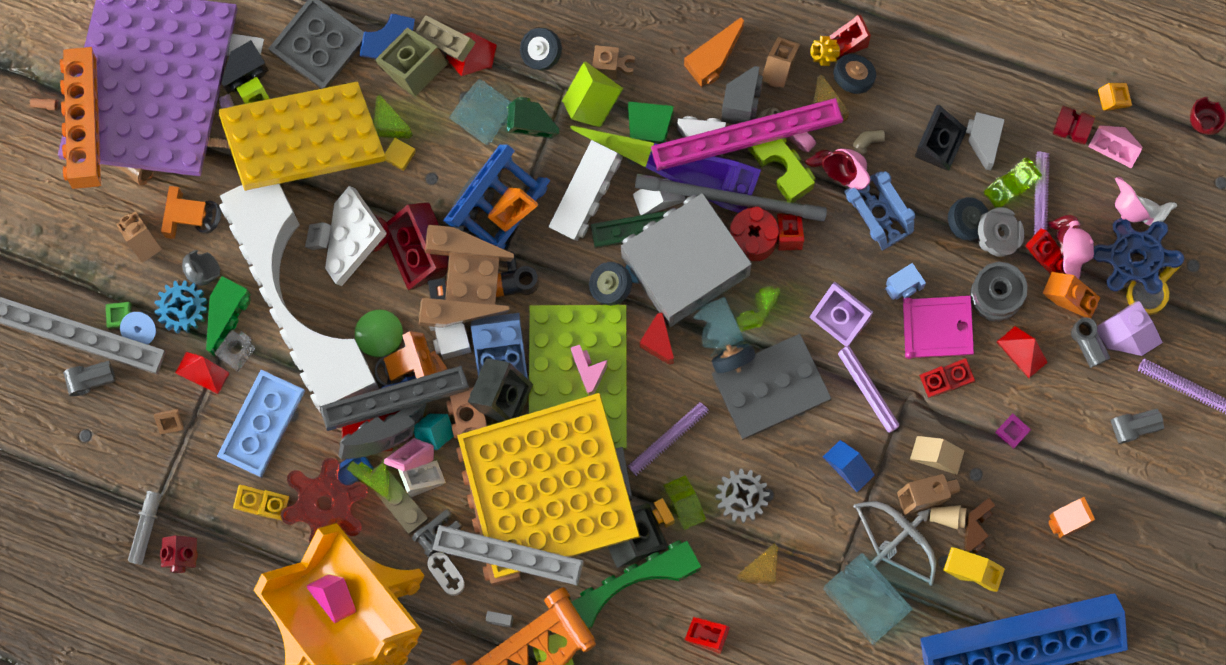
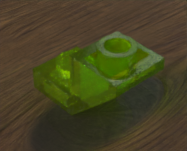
[983,157,1043,208]
[736,286,780,332]

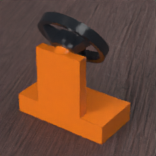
[161,186,221,239]
[375,331,437,386]

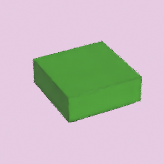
[106,302,132,329]

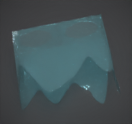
[692,297,743,358]

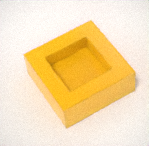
[385,138,416,171]

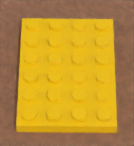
[219,82,385,191]

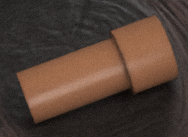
[30,98,58,111]

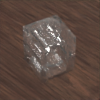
[215,330,255,372]

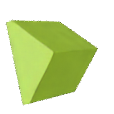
[562,61,623,127]

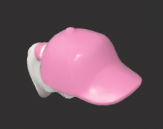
[1115,177,1177,226]

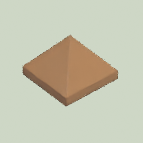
[154,409,184,435]

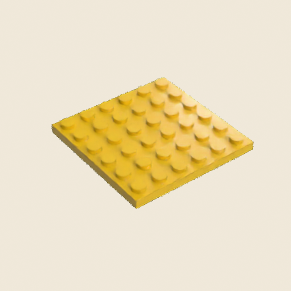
[457,393,640,579]

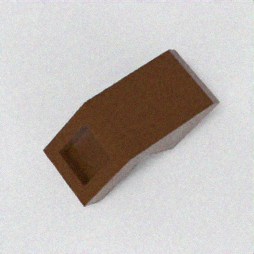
[963,498,995,554]

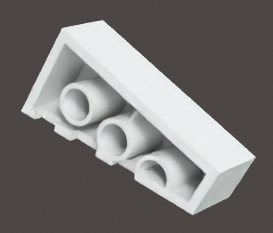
[549,140,623,241]

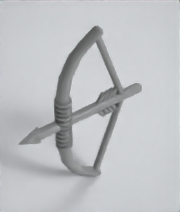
[853,501,937,586]

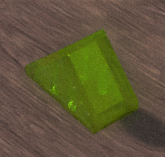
[374,95,413,139]
[663,475,706,530]

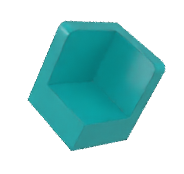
[413,414,454,450]

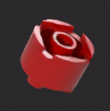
[730,207,779,261]

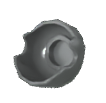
[182,250,220,286]

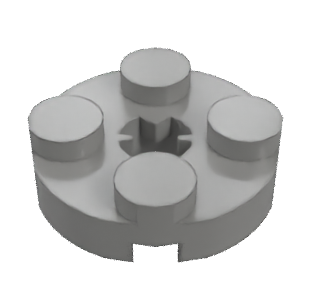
[978,207,1024,257]

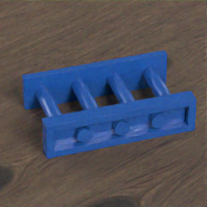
[443,144,550,249]

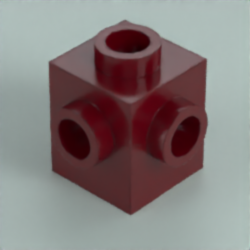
[160,535,198,573]

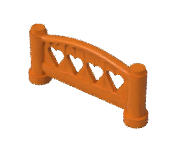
[451,587,596,665]

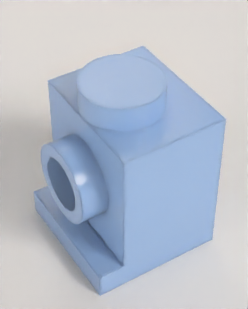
[886,263,926,300]

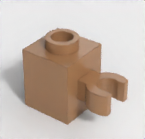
[593,45,635,80]

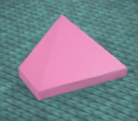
[1088,126,1143,168]

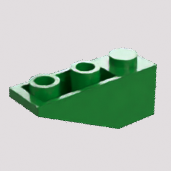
[206,276,251,357]

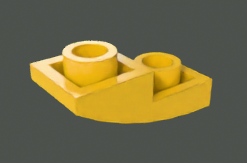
[233,485,289,520]

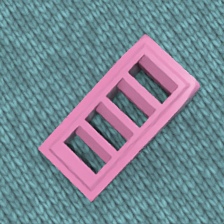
[384,438,434,471]

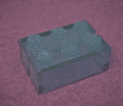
[823,553,913,645]

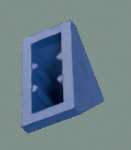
[823,440,875,492]

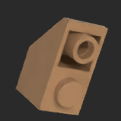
[116,211,162,263]

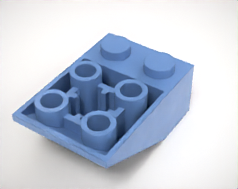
[471,313,528,379]

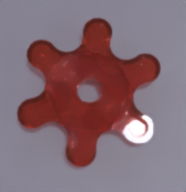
[281,458,368,543]

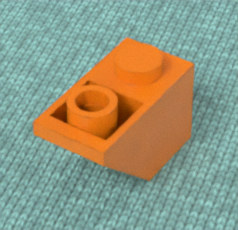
[1042,272,1101,318]

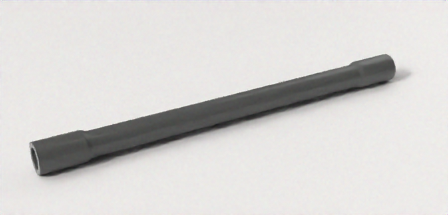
[635,174,827,222]

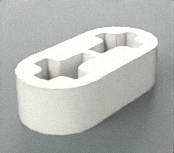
[428,552,465,596]

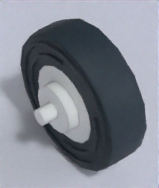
[520,27,562,71]

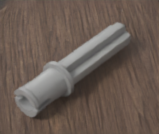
[128,491,162,565]

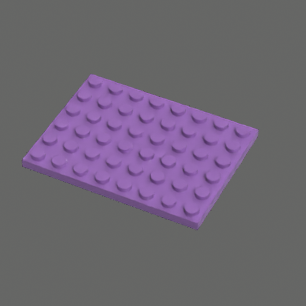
[58,0,238,176]

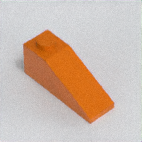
[684,18,744,87]

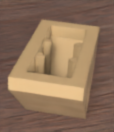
[910,436,964,475]

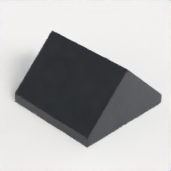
[915,105,967,171]

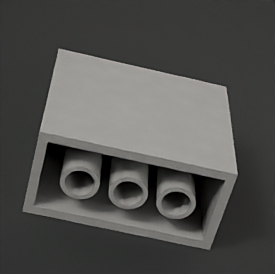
[621,193,751,328]

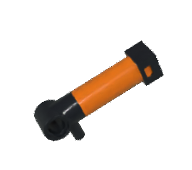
[428,251,539,300]

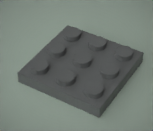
[268,0,364,89]

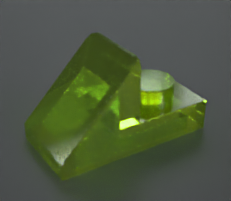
[347,460,392,501]

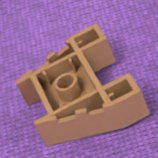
[419,225,514,328]

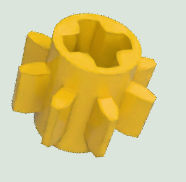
[810,36,840,66]

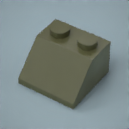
[375,28,447,96]

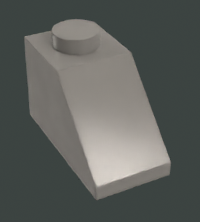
[966,112,1005,171]

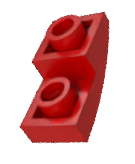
[1025,228,1066,274]
[919,358,976,398]

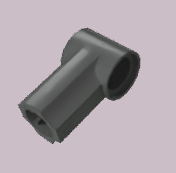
[1071,317,1110,368]
[63,361,116,397]
[1110,408,1164,444]

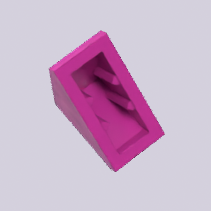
[307,575,356,624]

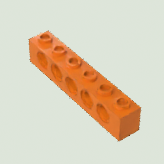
[60,47,101,189]

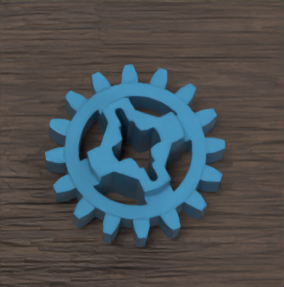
[155,280,208,333]

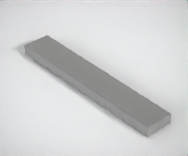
[433,525,584,586]

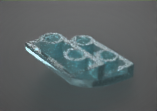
[449,79,511,145]

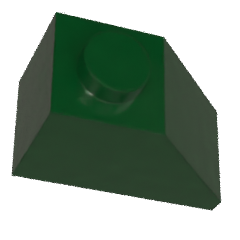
[506,97,560,139]

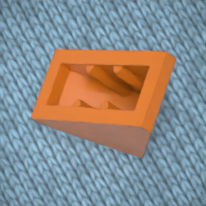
[488,188,538,232]

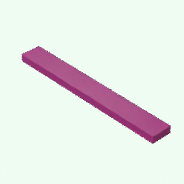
[651,98,843,171]

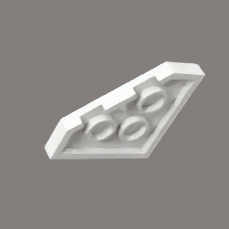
[325,186,387,286]

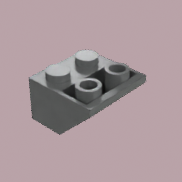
[721,66,763,124]

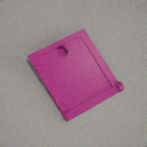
[903,296,974,359]

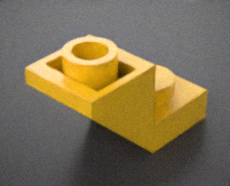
[944,547,1005,592]

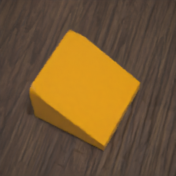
[1098,83,1132,111]

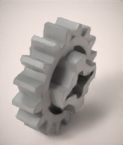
[715,469,769,523]

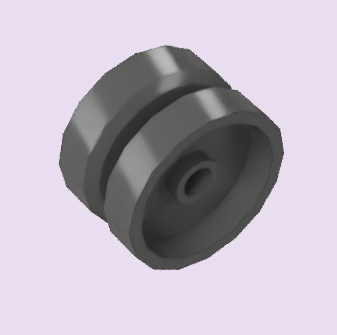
[970,262,1028,322]

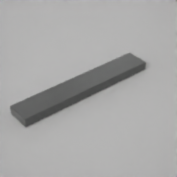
[320,366,469,431]

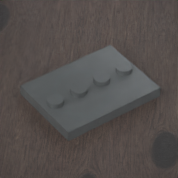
[712,334,832,440]

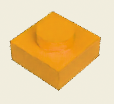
[652,498,675,528]

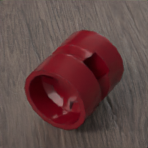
[1052,105,1095,145]

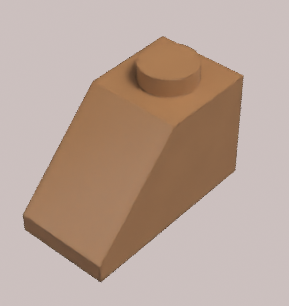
[762,37,800,88]

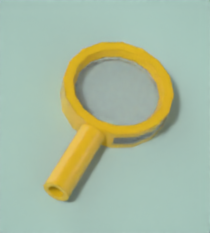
[1126,266,1181,315]

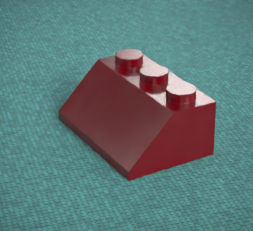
[387,202,449,291]

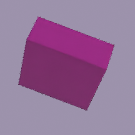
[995,413,1031,449]

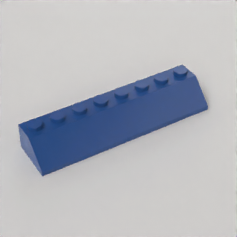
[920,593,1128,665]

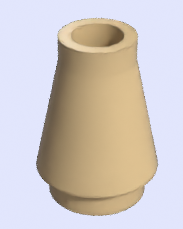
[930,505,967,530]

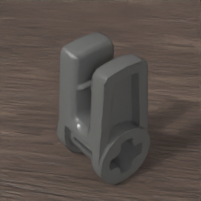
[412,509,463,557]

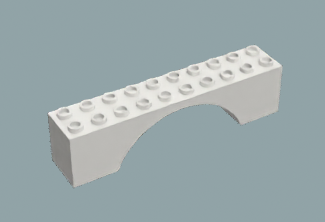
[219,184,379,413]

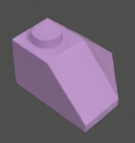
[1097,301,1163,356]

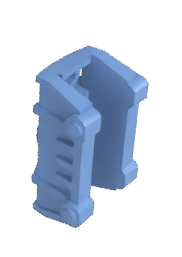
[845,171,915,250]

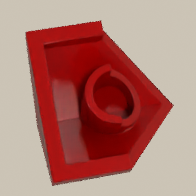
[446,32,497,76]

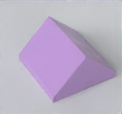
[809,282,873,347]

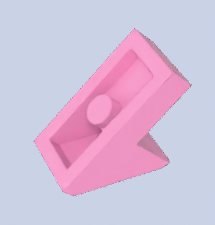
[571,345,608,396]

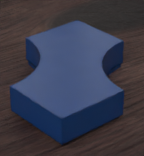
[360,14,415,59]

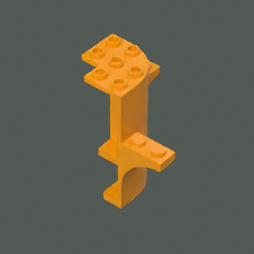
[254,523,425,665]

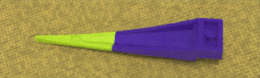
[570,126,761,213]

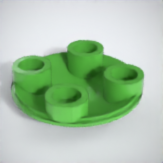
[355,310,403,357]

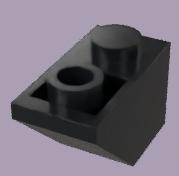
[221,40,269,94]

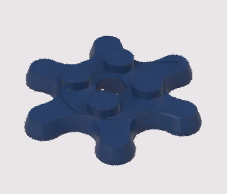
[1093,218,1184,295]

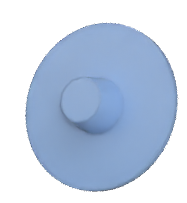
[120,312,156,345]

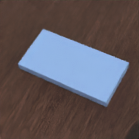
[217,370,305,478]

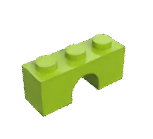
[748,138,815,203]

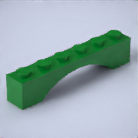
[569,540,701,630]

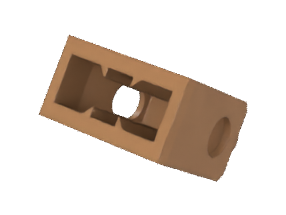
[897,474,960,516]

